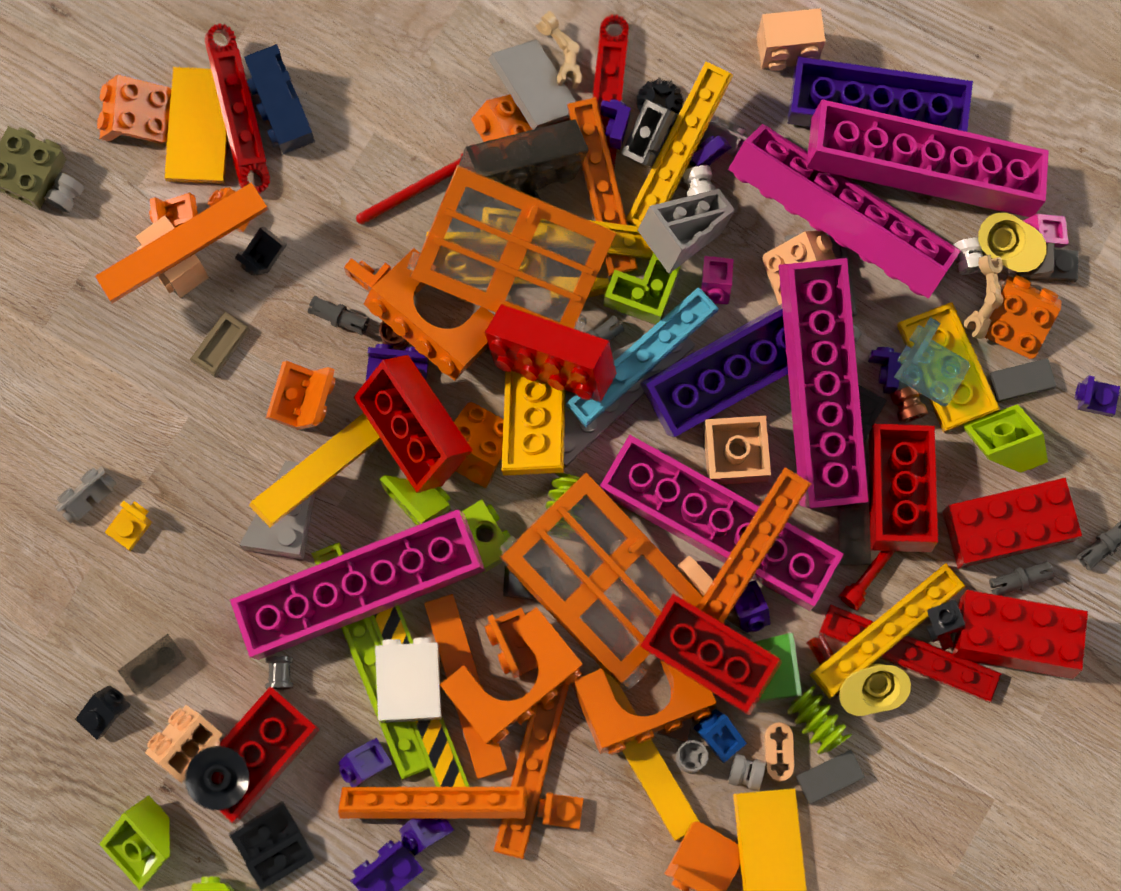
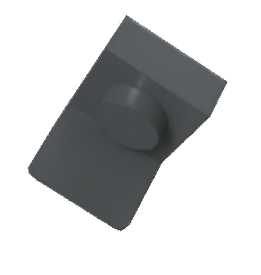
[1017,243,1078,282]

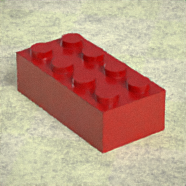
[485,304,617,402]
[353,355,473,493]
[869,424,938,552]
[942,477,1082,569]
[953,590,1088,679]
[640,593,782,715]
[212,686,320,824]

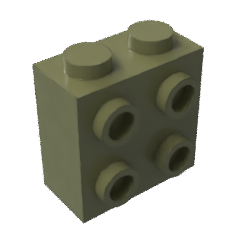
[0,126,67,210]

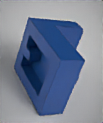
[693,709,747,763]

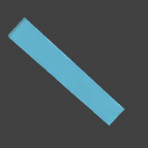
[566,287,719,427]

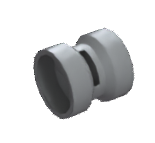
[44,172,85,213]
[676,740,708,773]
[728,753,766,791]

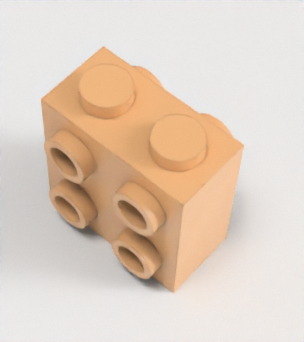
[145,705,223,783]

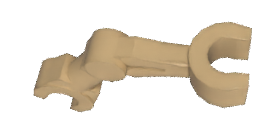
[536,11,582,89]
[963,255,1003,339]

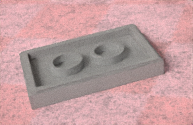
[488,39,576,131]

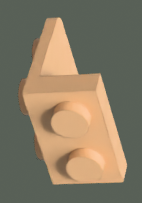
[762,231,836,305]

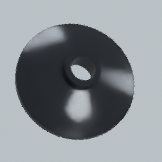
[185,746,249,810]

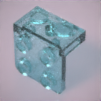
[894,317,970,406]

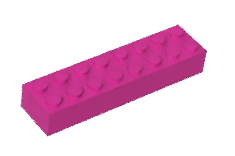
[806,100,1049,217]
[728,123,961,299]
[778,258,869,509]
[600,434,843,611]
[230,509,486,660]

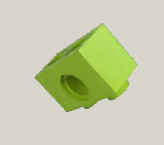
[462,500,515,574]

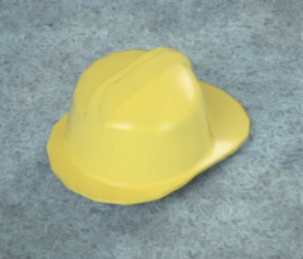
[978,212,1047,272]
[839,663,911,716]

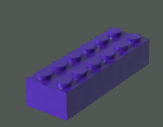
[787,57,973,132]
[640,304,788,437]

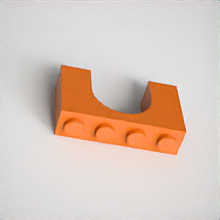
[363,248,494,381]
[440,606,584,744]
[572,659,717,755]

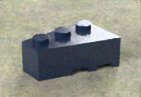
[244,44,315,154]

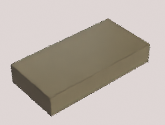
[190,311,250,378]

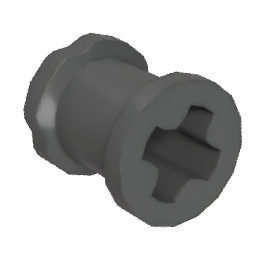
[266,656,293,690]

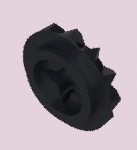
[637,77,683,114]

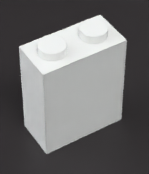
[375,638,442,723]

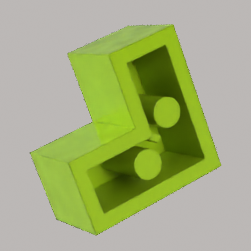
[603,253,681,325]

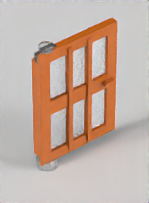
[407,165,616,332]
[499,472,703,691]

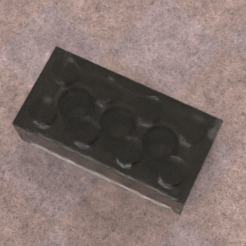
[459,119,589,205]

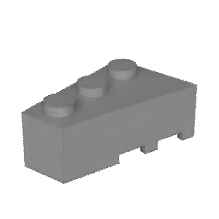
[638,189,735,274]
[239,461,316,560]

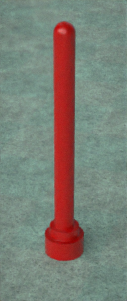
[356,144,485,225]
[839,551,896,611]

